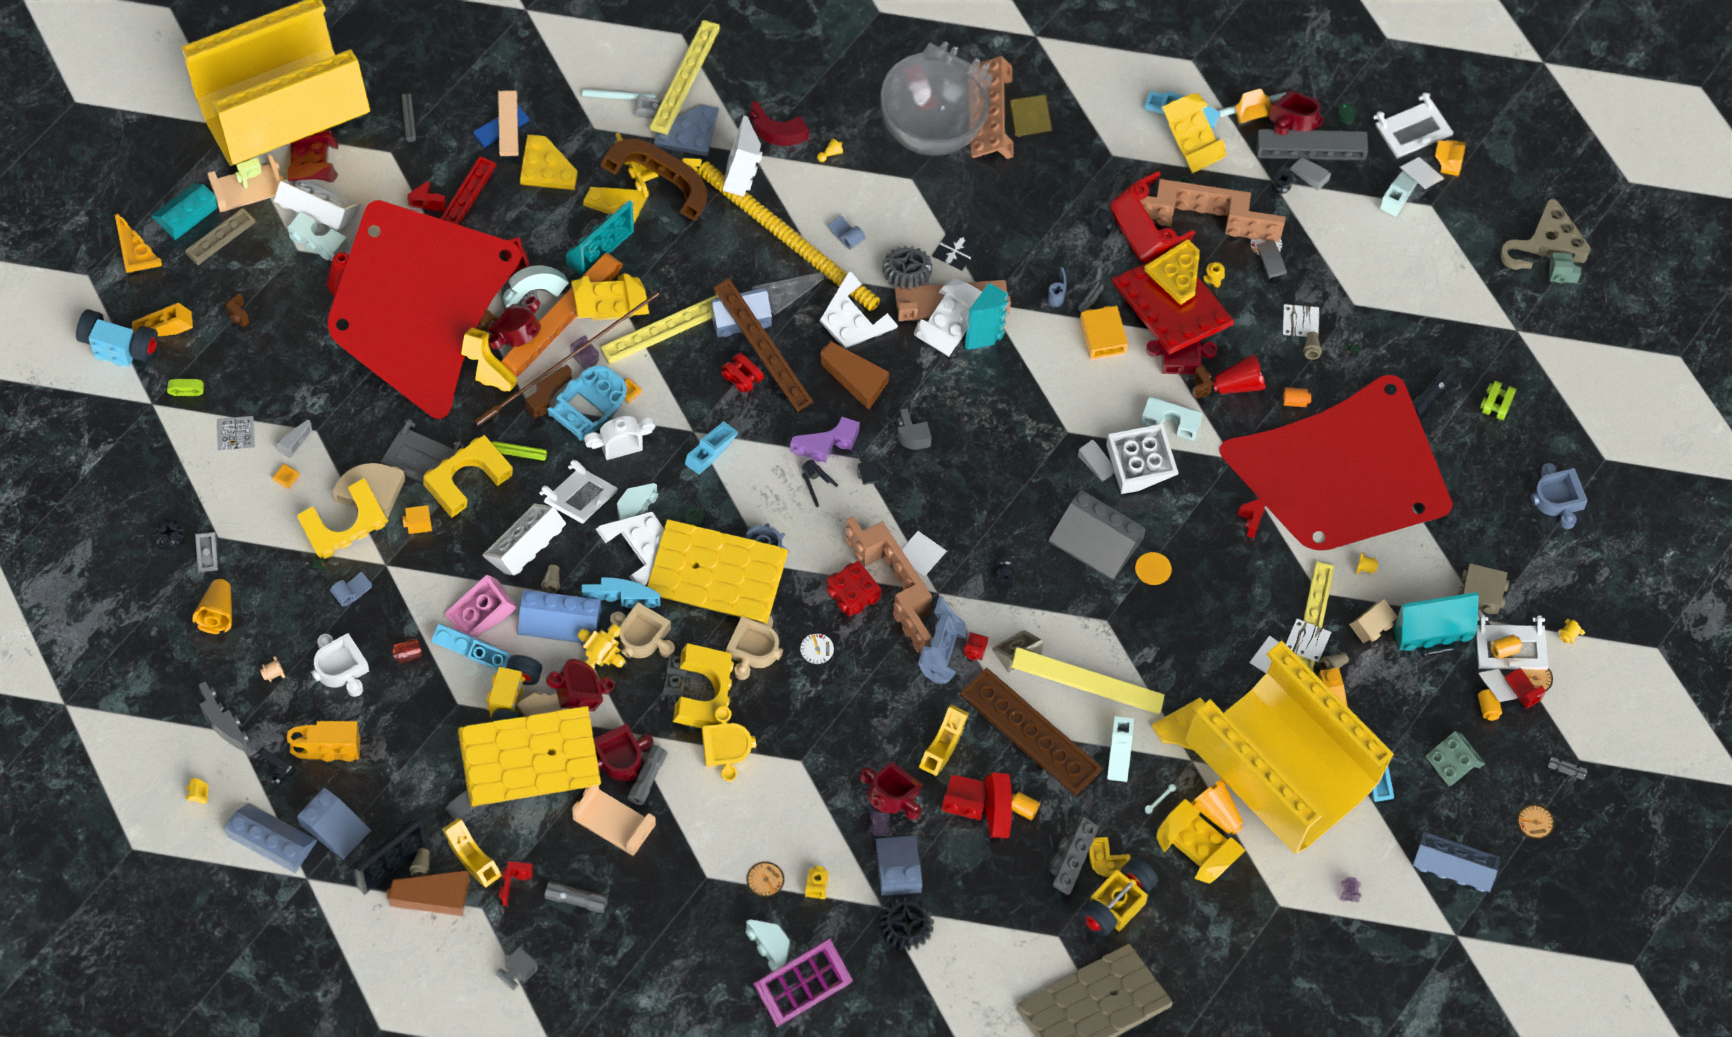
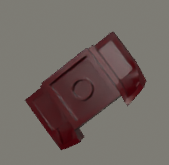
[288,129,339,183]

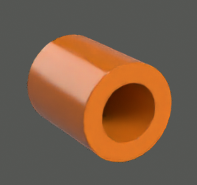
[1283,387,1311,407]

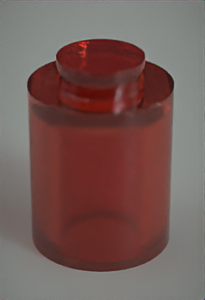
[391,638,422,663]

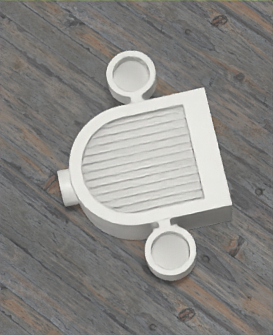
[584,416,655,460]
[311,633,369,696]

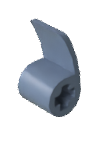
[829,216,865,249]
[1048,267,1066,306]
[330,572,372,606]

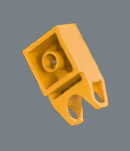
[287,721,360,762]

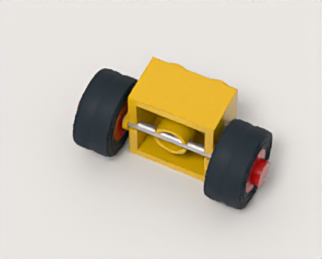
[486,655,542,723]
[1080,857,1158,937]

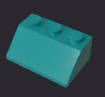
[151,183,218,240]

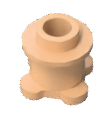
[260,656,285,682]

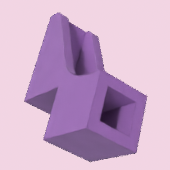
[790,417,860,463]

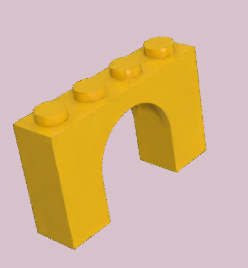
[423,435,513,518]
[296,478,389,559]
[673,643,734,728]

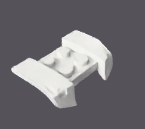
[914,279,982,357]

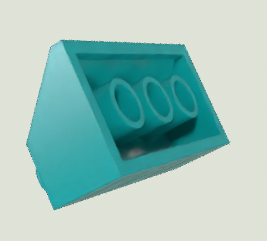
[965,283,1009,350]

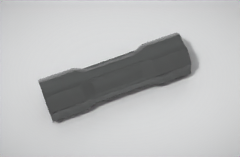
[627,745,668,805]
[545,881,608,913]

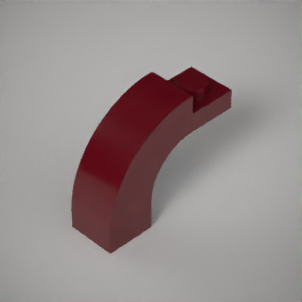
[749,101,809,146]

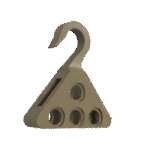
[1500,199,1590,269]

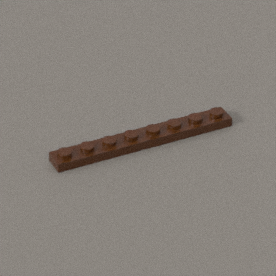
[713,278,813,413]

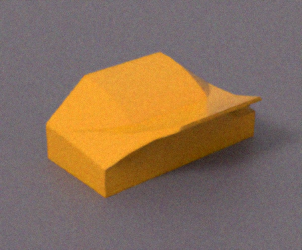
[1234,89,1272,124]
[1435,140,1465,176]

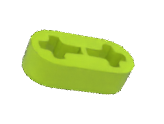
[167,379,204,396]

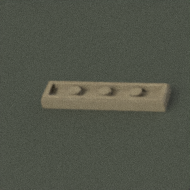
[185,208,255,265]

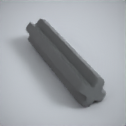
[401,93,416,142]

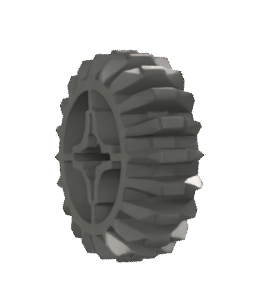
[882,245,932,290]

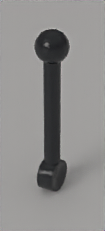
[1421,644,1461,657]

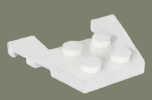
[820,271,898,348]
[596,512,665,586]

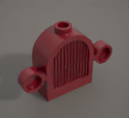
[1270,90,1323,135]
[488,295,541,349]
[1146,340,1217,375]
[546,659,615,712]
[594,723,654,781]
[859,761,923,820]

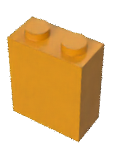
[1080,306,1128,360]

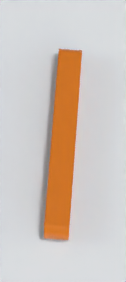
[501,253,623,377]

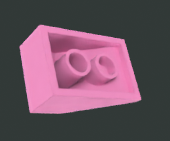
[445,575,518,637]

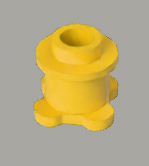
[1203,262,1225,287]
[1356,552,1379,575]
[1558,619,1585,644]

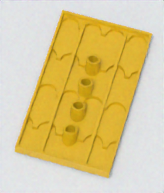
[647,520,789,624]
[458,707,601,807]

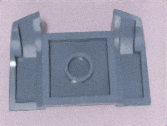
[918,596,967,683]

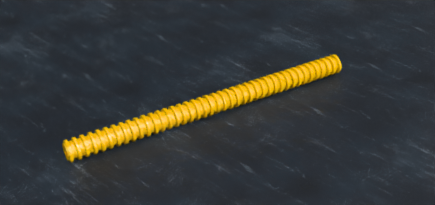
[698,162,880,311]

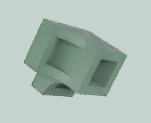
[1550,253,1581,283]

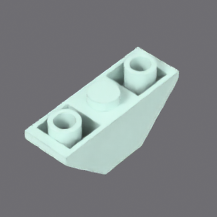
[617,483,658,520]
[746,920,790,975]

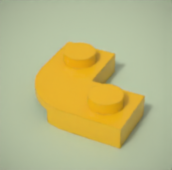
[1088,837,1130,877]

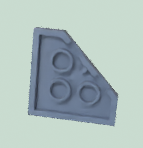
[654,104,719,156]

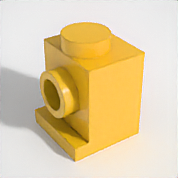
[805,866,829,899]

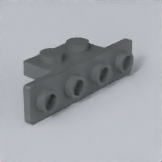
[1050,817,1099,895]

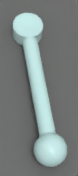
[1145,784,1176,814]

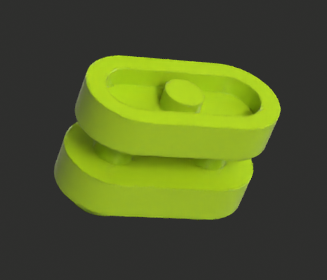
[1480,381,1516,421]

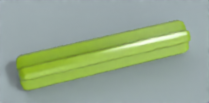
[492,441,547,461]

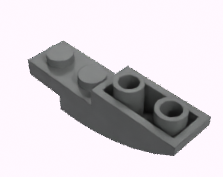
[199,681,249,751]

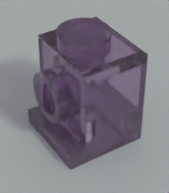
[570,335,599,369]

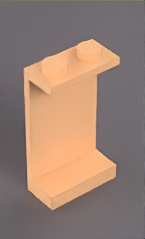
[208,155,284,212]
[572,786,656,856]

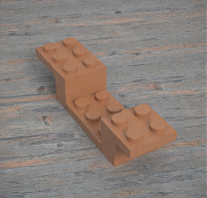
[1141,179,1285,242]
[844,516,932,653]

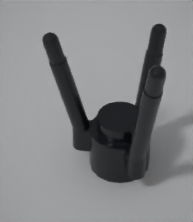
[802,459,838,508]

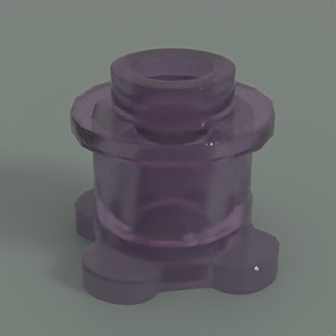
[869,811,890,836]
[1340,877,1362,902]

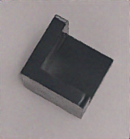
[857,460,881,489]

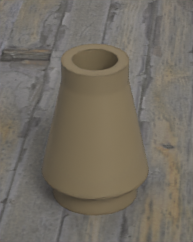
[1303,331,1322,360]
[541,565,560,594]
[1319,652,1349,670]
[409,848,430,878]

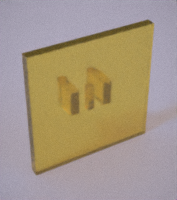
[1010,95,1052,136]

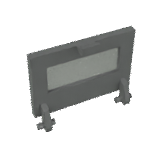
[380,419,465,483]

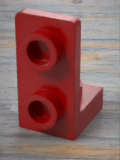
[1505,668,1546,709]
[499,861,533,906]

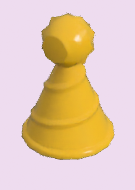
[817,139,843,162]

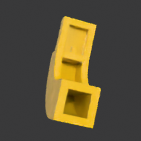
[919,704,969,776]
[442,818,502,887]

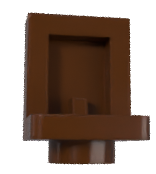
[226,294,249,327]
[1192,365,1213,399]

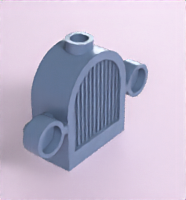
[1531,463,1588,529]

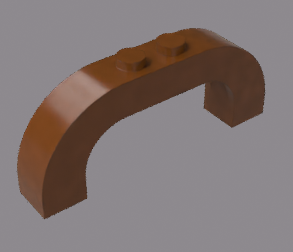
[600,139,707,222]

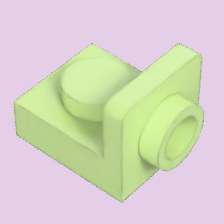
[235,158,262,188]

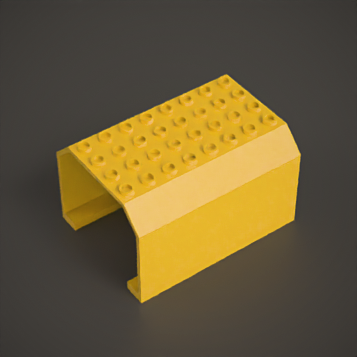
[181,0,370,166]
[1185,641,1393,854]

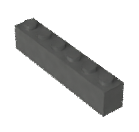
[1256,129,1368,160]

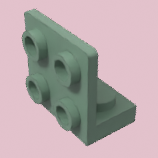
[1426,731,1485,786]

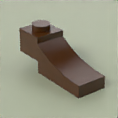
[525,365,572,418]

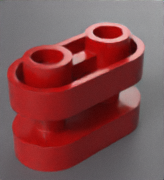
[722,353,764,393]

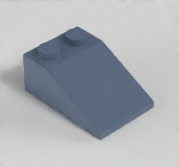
[297,787,372,861]
[876,836,922,896]

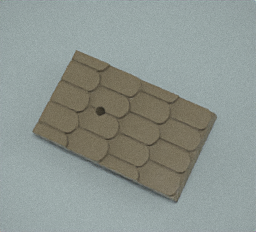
[1016,944,1173,1037]

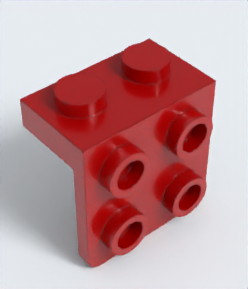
[942,775,987,820]

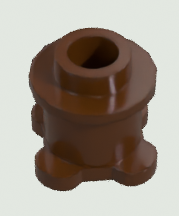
[477,309,497,331]

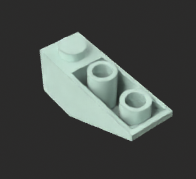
[1380,171,1417,217]
[1107,716,1134,782]

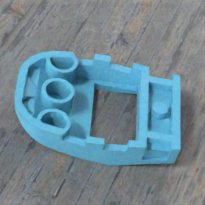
[548,366,627,441]

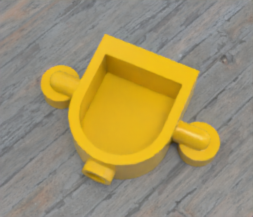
[702,706,756,782]

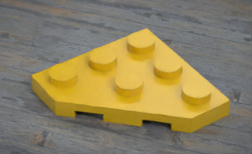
[520,135,577,190]
[1145,239,1200,305]
[1151,697,1205,750]

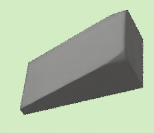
[634,94,662,118]
[1290,157,1331,191]
[276,420,312,458]
[1078,440,1115,482]
[195,532,218,572]

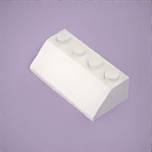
[274,179,360,231]
[483,503,566,575]

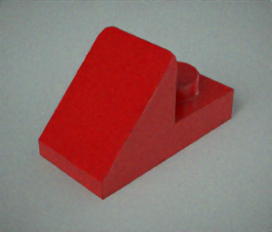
[407,181,446,212]
[1238,497,1268,538]

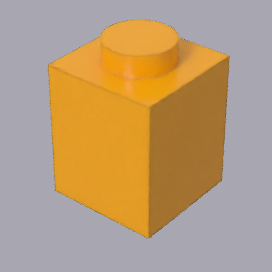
[402,505,432,534]

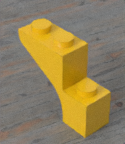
[461,328,517,391]

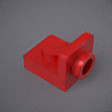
[963,632,989,661]

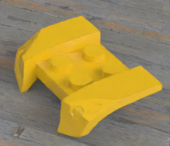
[1162,93,1227,173]
[571,274,649,321]
[1156,799,1245,883]

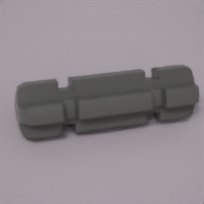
[1078,282,1104,312]
[1548,757,1587,780]

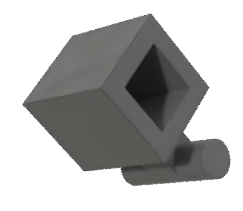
[495,947,538,990]

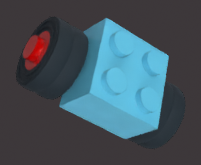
[76,309,158,367]

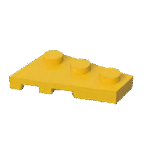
[583,187,649,223]

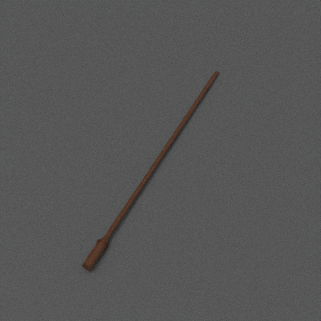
[474,291,660,427]

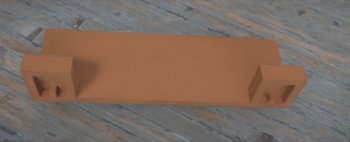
[970,56,1013,159]
[895,280,1011,321]

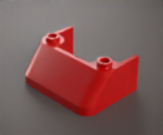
[1109,171,1195,263]

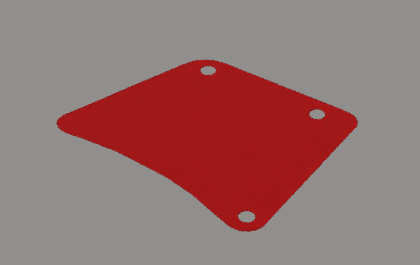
[328,200,521,419]
[1219,375,1452,551]

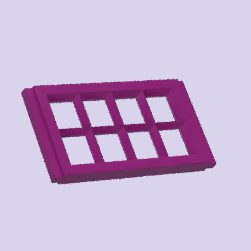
[753,938,853,1026]

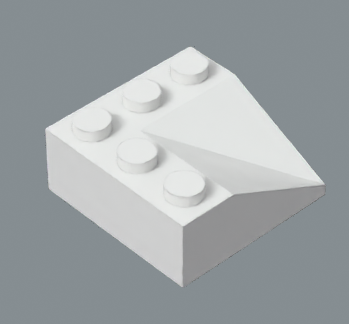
[723,116,762,196]
[1106,424,1178,494]

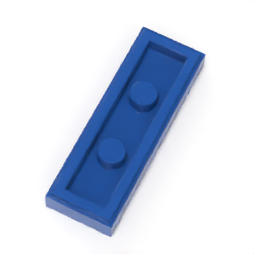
[473,105,529,147]

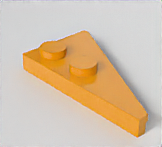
[115,214,162,273]

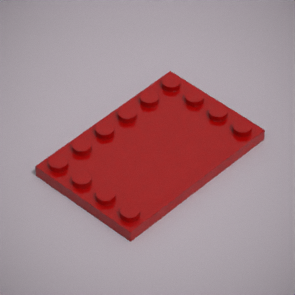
[1112,257,1234,354]

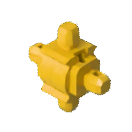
[578,624,626,669]

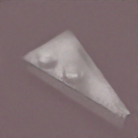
[752,272,824,315]

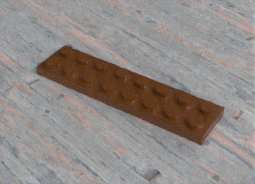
[960,667,1103,797]

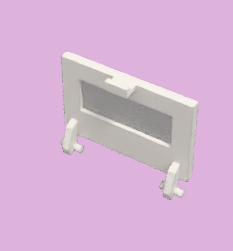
[1373,92,1453,158]
[540,460,618,524]
[1476,615,1548,670]

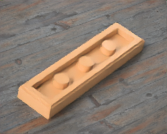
[499,91,518,156]

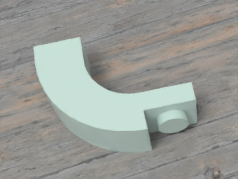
[502,265,569,308]

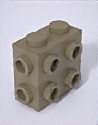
[1458,564,1509,614]

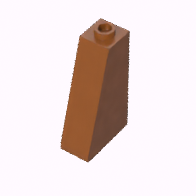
[820,342,889,409]
[387,871,470,916]

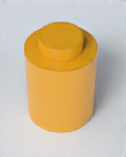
[1490,634,1522,660]
[1478,689,1502,720]
[1012,792,1040,820]

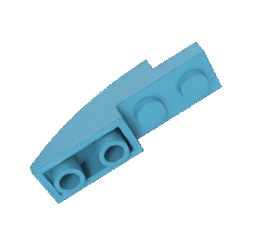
[1145,91,1220,129]
[582,577,660,608]
[431,623,511,670]

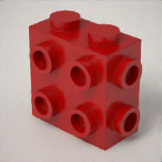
[826,560,881,617]

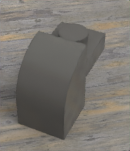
[897,408,931,450]

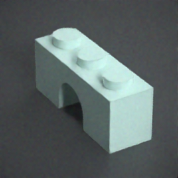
[288,212,348,261]
[1141,397,1203,441]

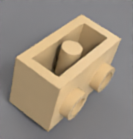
[1349,599,1398,643]

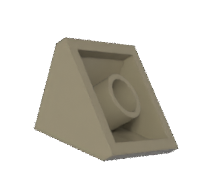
[992,630,1043,673]

